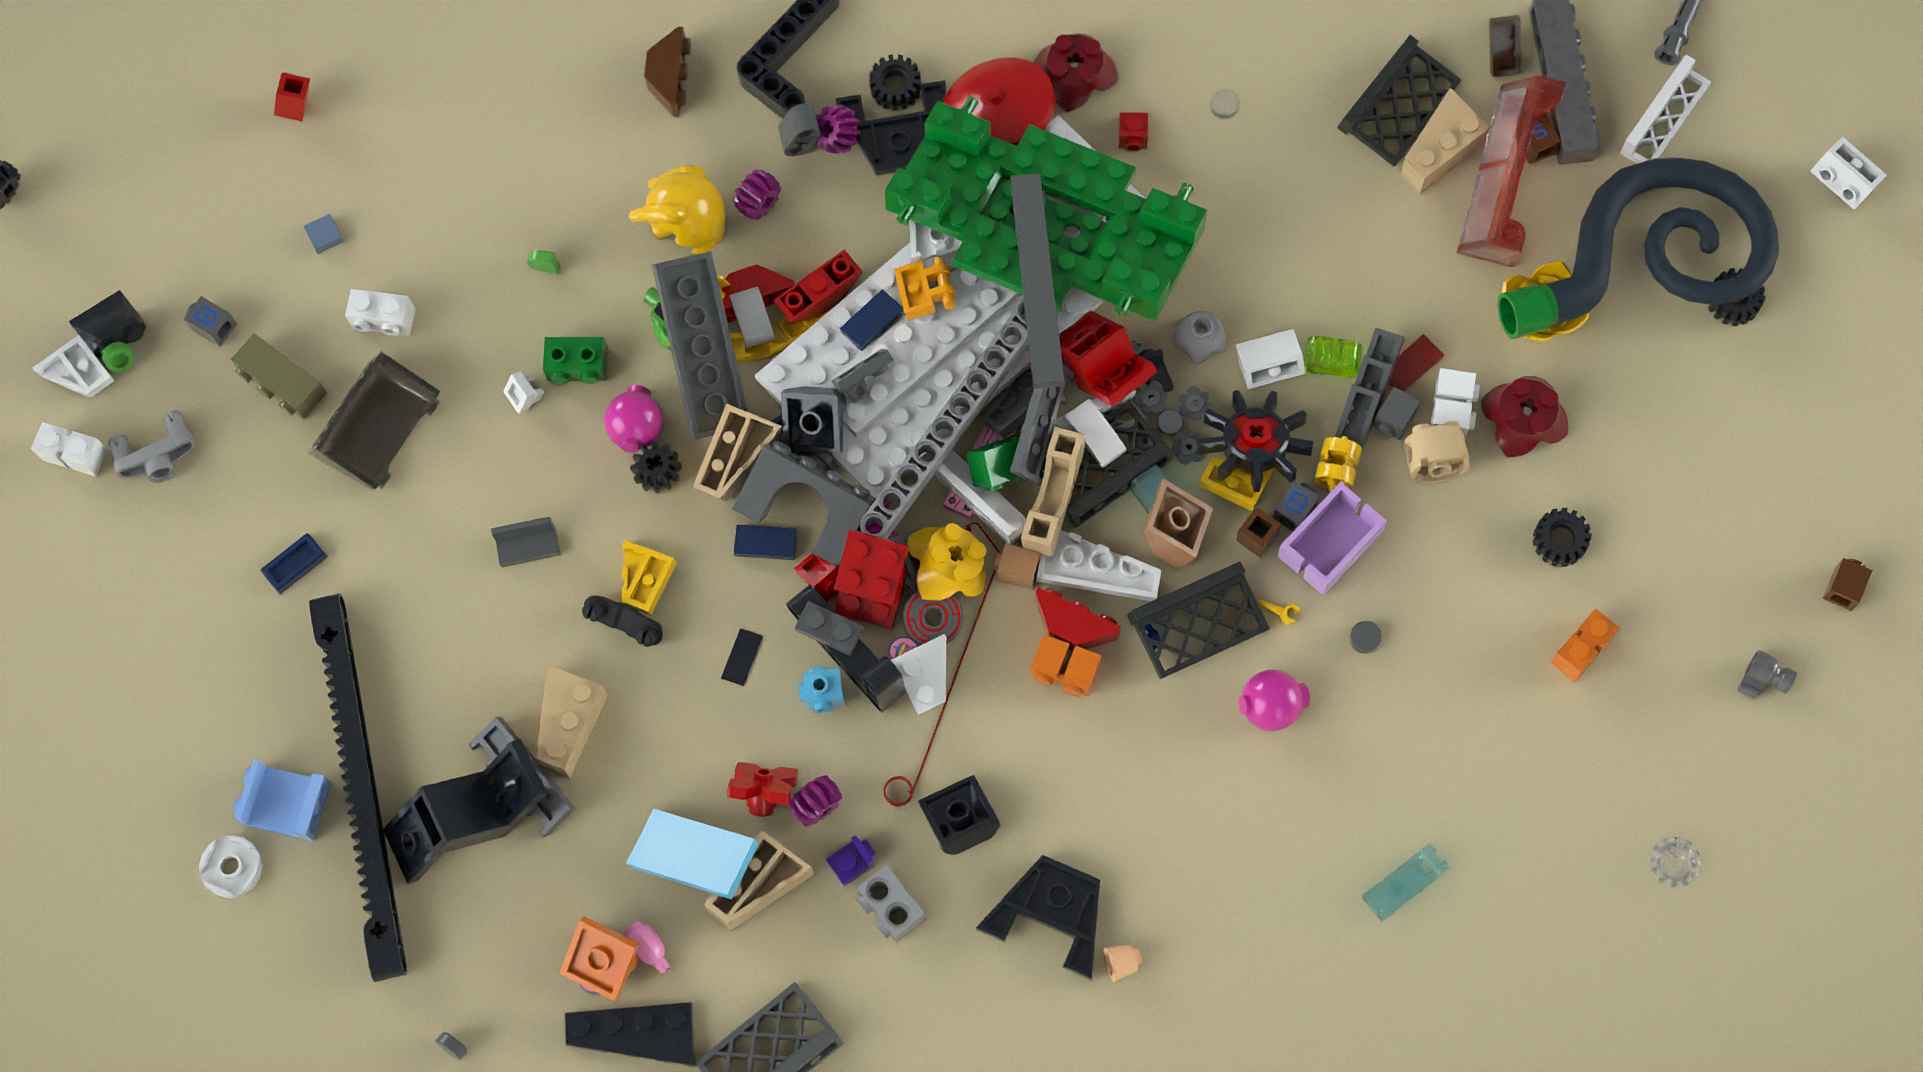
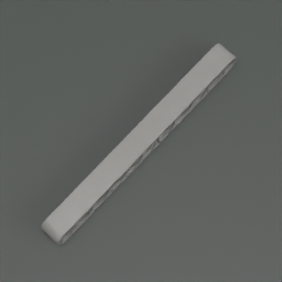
[860,299,1028,539]

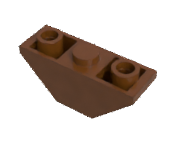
[644,27,691,117]

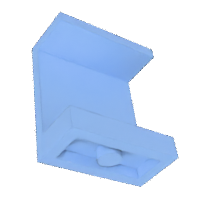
[234,760,331,841]

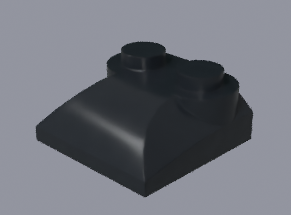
[69,290,146,357]
[781,386,847,454]
[918,775,1000,855]

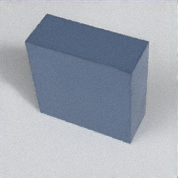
[304,214,344,254]

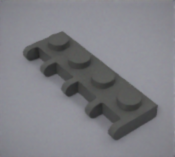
[1010,366,1074,486]
[469,717,576,838]

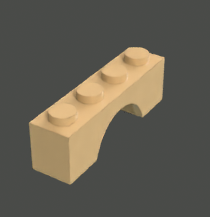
[1021,427,1086,557]

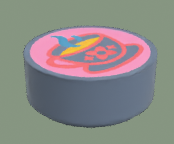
[889,637,918,660]

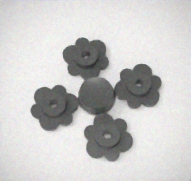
[1128,381,1212,465]

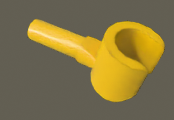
[1258,599,1301,625]

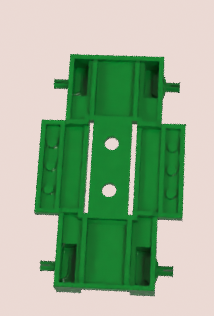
[885,96,1207,322]

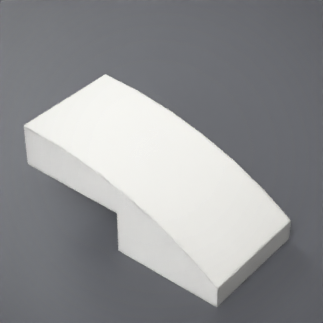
[1065,399,1127,468]

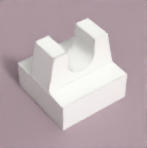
[503,371,544,414]

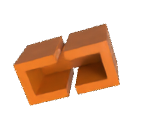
[1551,608,1620,682]
[1031,635,1101,697]

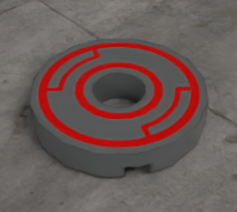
[903,591,964,645]

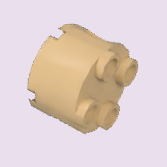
[1404,421,1470,484]

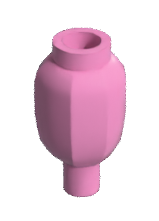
[624,920,671,975]

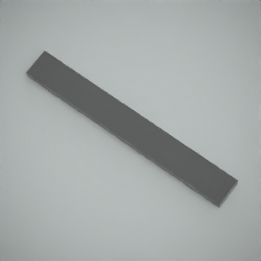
[1010,174,1064,389]

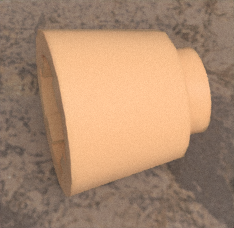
[1103,944,1143,982]

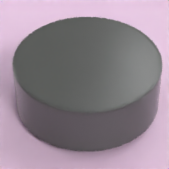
[1350,621,1382,653]
[435,1032,467,1061]

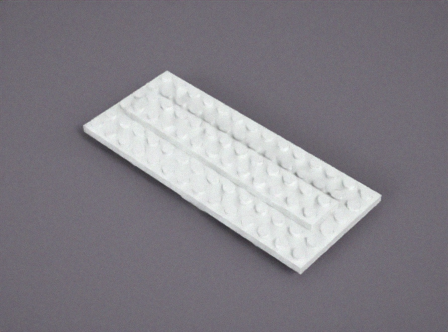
[755,115,1145,498]

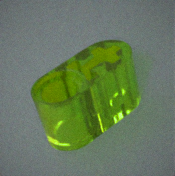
[1304,336,1363,378]

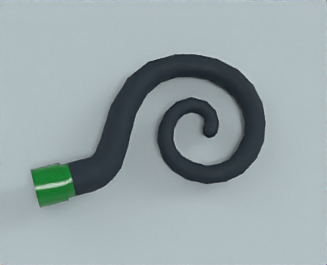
[1497,158,1779,339]

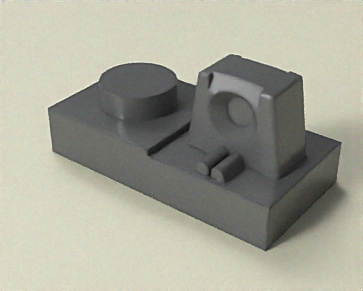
[831,349,894,403]

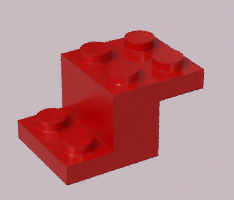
[1059,310,1157,407]
[834,529,910,630]

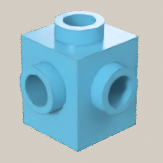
[798,666,845,713]

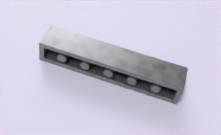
[1529,0,1601,165]

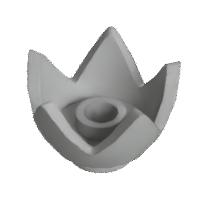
[1173,311,1226,364]

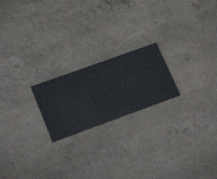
[721,629,763,686]

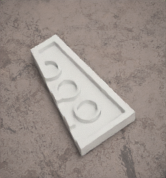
[1036,530,1161,601]

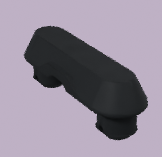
[582,595,663,647]

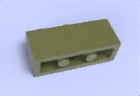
[231,333,327,419]

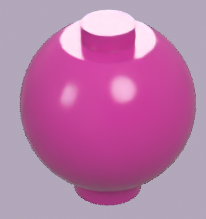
[604,385,664,452]
[1239,669,1310,731]

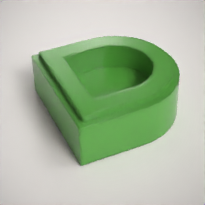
[527,250,561,274]

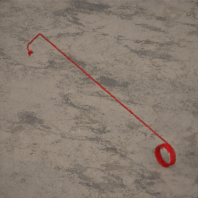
[883,522,1001,807]

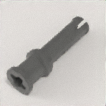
[1654,0,1703,65]

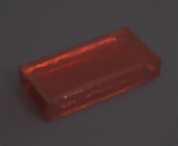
[1389,334,1444,392]

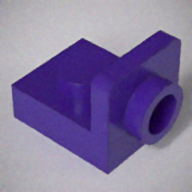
[826,835,876,887]

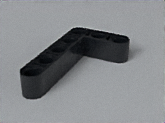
[737,0,840,119]
[786,584,906,713]

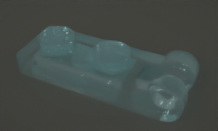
[1361,843,1451,922]

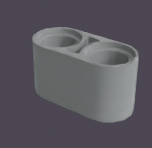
[729,286,775,348]

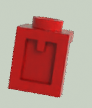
[1119,112,1148,152]
[794,553,839,602]

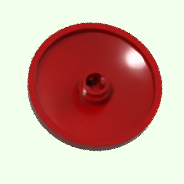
[943,57,1056,146]

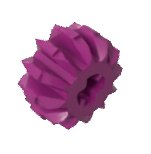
[816,105,861,154]
[733,169,781,220]
[789,775,843,826]

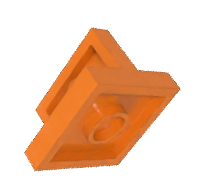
[559,916,641,1001]

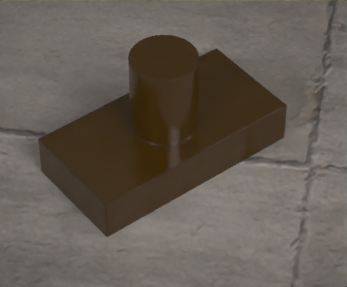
[1489,15,1521,77]

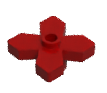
[727,762,798,817]

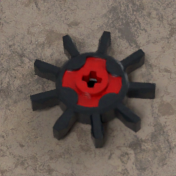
[1198,390,1314,492]

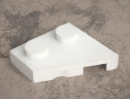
[33,335,114,398]
[891,634,946,715]

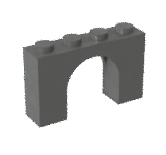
[732,441,876,567]

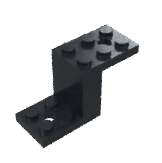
[383,739,547,884]

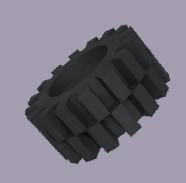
[869,54,921,111]
[1708,268,1765,326]
[1533,507,1592,567]

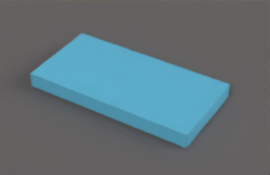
[626,809,759,899]

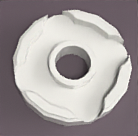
[199,835,263,898]

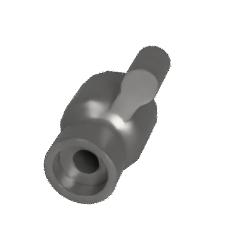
[1737,650,1797,699]

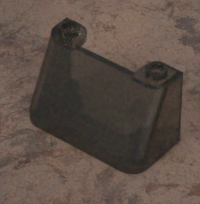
[308,351,441,490]

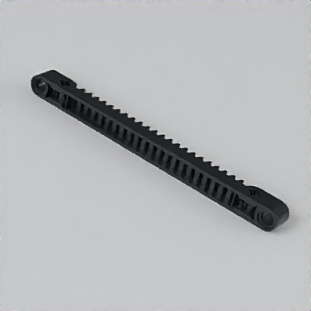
[309,593,407,982]

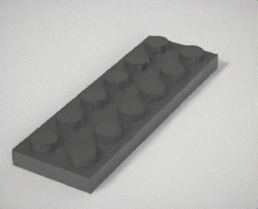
[652,251,747,440]

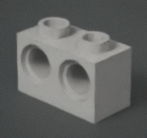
[856,864,926,942]

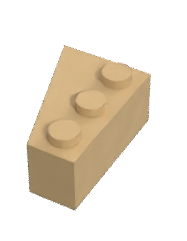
[1401,87,1490,193]
[693,404,783,501]
[536,664,608,778]
[704,830,815,930]

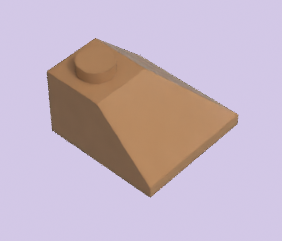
[1143,479,1213,569]

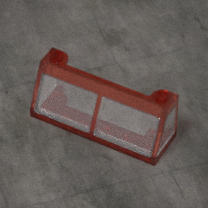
[1456,75,1566,268]

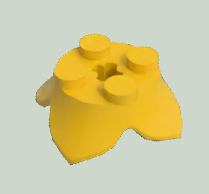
[1502,261,1590,342]
[907,523,986,601]

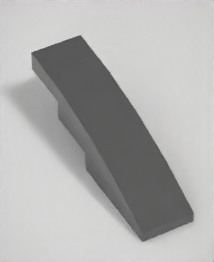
[1335,327,1405,450]

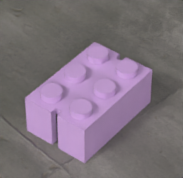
[1278,482,1387,596]

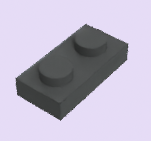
[795,601,864,656]

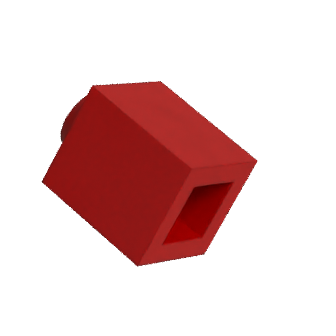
[274,72,310,122]

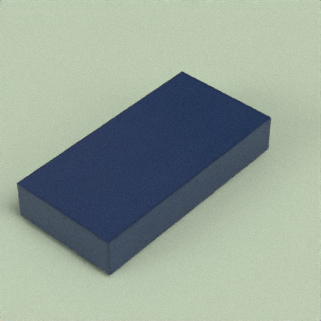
[840,289,904,351]
[734,525,797,560]
[260,532,328,594]

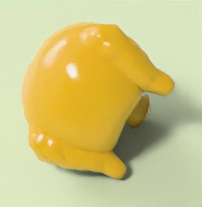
[629,165,726,254]

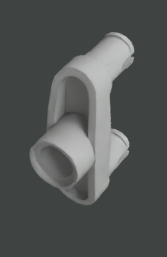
[108,410,195,483]

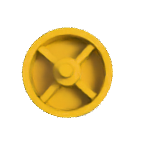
[1314,436,1362,493]

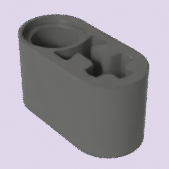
[778,104,820,157]

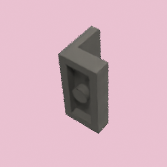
[491,517,561,567]

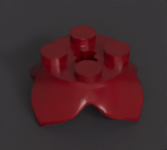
[1033,33,1118,113]
[1481,376,1568,458]

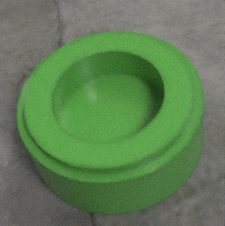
[102,342,134,372]

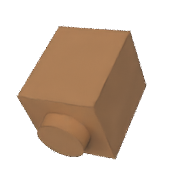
[993,544,1040,589]

